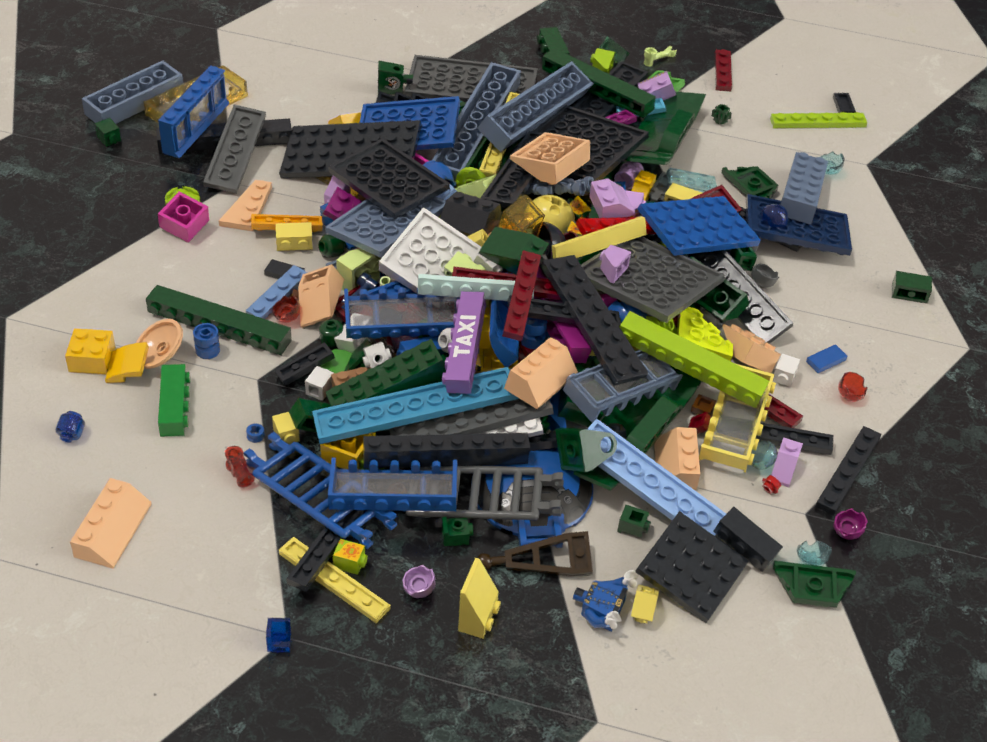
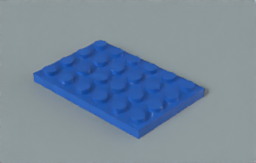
[360,96,460,150]
[638,196,761,256]

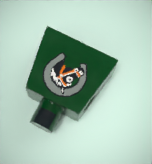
[378,61,413,94]

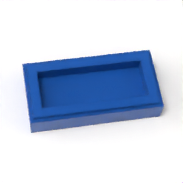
[806,344,848,373]

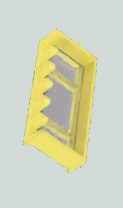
[699,364,776,472]

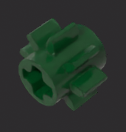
[711,104,732,124]

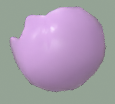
[402,565,435,598]

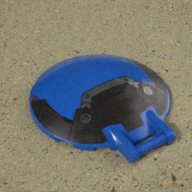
[471,448,594,548]

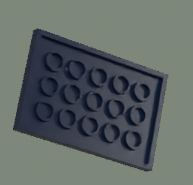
[746,194,852,256]

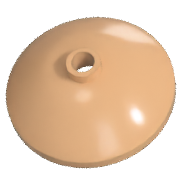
[136,319,183,369]

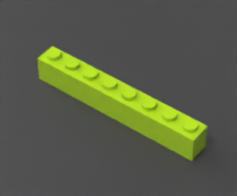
[620,311,770,408]

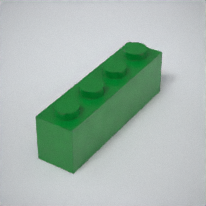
[158,364,191,437]

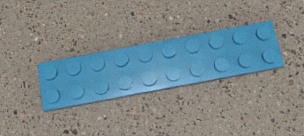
[312,367,519,444]

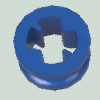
[246,424,265,443]

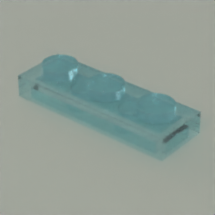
[667,167,717,191]

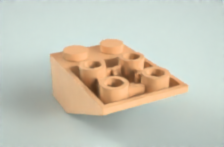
[298,264,344,328]
[722,324,781,373]

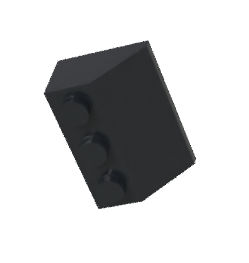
[440,192,502,236]

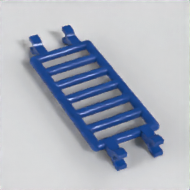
[244,432,397,549]

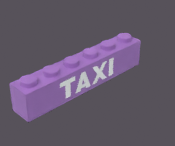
[442,291,486,394]

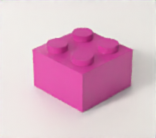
[158,191,209,243]

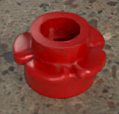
[762,475,781,494]

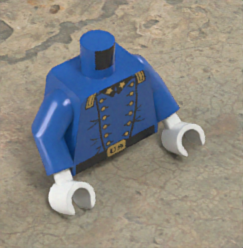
[573,570,638,632]

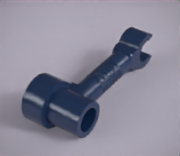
[341,272,380,310]

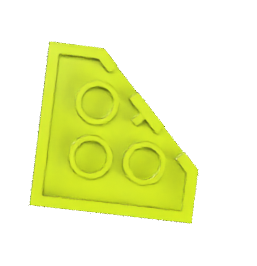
[677,307,733,361]

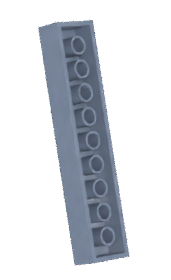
[478,61,594,152]
[432,62,521,186]

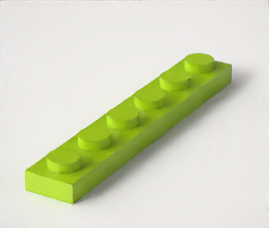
[770,112,867,128]

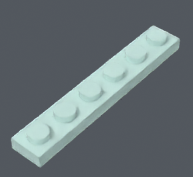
[418,274,534,301]

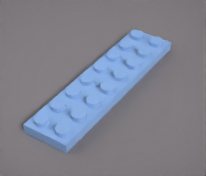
[587,419,726,536]

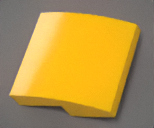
[105,342,149,383]

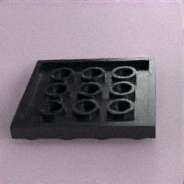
[635,511,749,623]

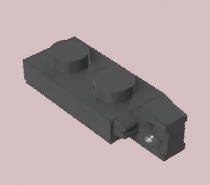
[649,171,678,202]

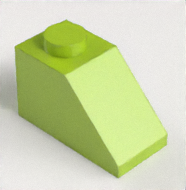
[590,48,615,73]

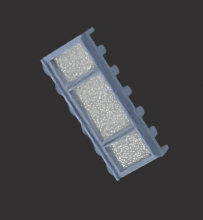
[563,350,683,423]

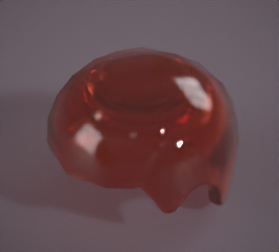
[273,295,301,323]
[838,372,868,402]

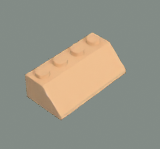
[504,337,578,409]
[70,478,151,568]

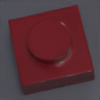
[688,412,711,434]

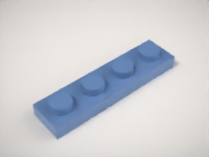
[246,265,308,319]

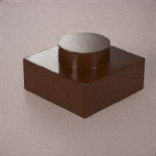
[691,394,717,415]

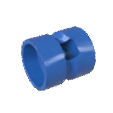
[521,318,547,349]
[193,323,220,359]

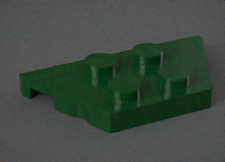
[721,166,778,199]
[773,561,856,608]

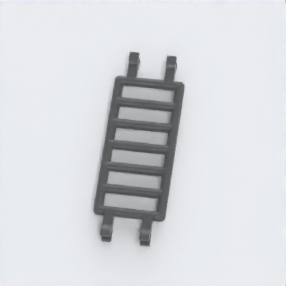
[387,466,564,520]

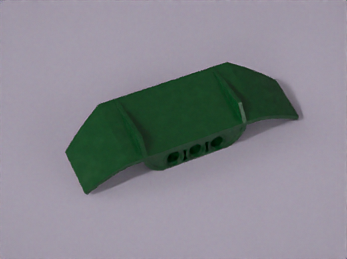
[624,91,706,165]
[573,365,703,490]

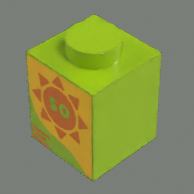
[333,539,368,575]

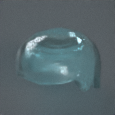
[821,151,845,175]
[752,440,778,470]
[797,541,832,566]

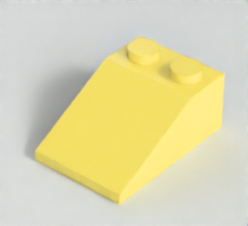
[458,558,501,639]

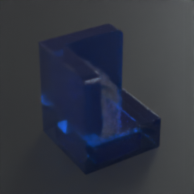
[266,618,292,652]

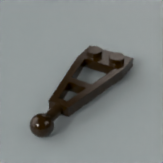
[477,531,593,576]

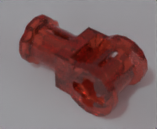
[225,446,255,488]

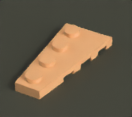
[219,180,272,231]

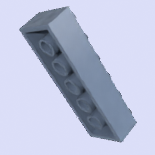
[82,60,184,124]
[777,152,828,224]

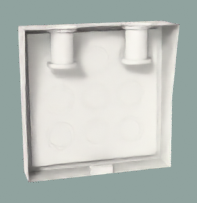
[379,207,482,309]

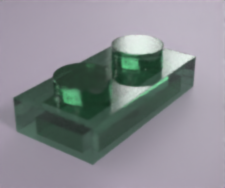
[598,36,630,64]

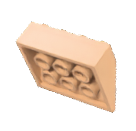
[510,132,590,185]

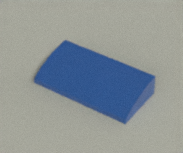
[489,300,519,367]

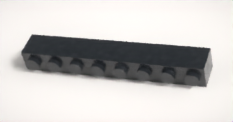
[156,118,292,153]
[363,432,530,468]

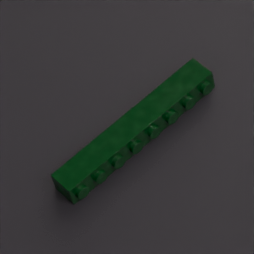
[542,48,656,118]
[146,285,292,356]

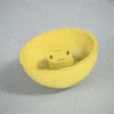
[524,195,575,233]

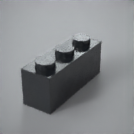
[713,506,783,572]

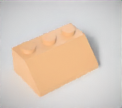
[654,427,700,490]

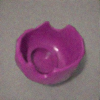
[833,508,867,540]

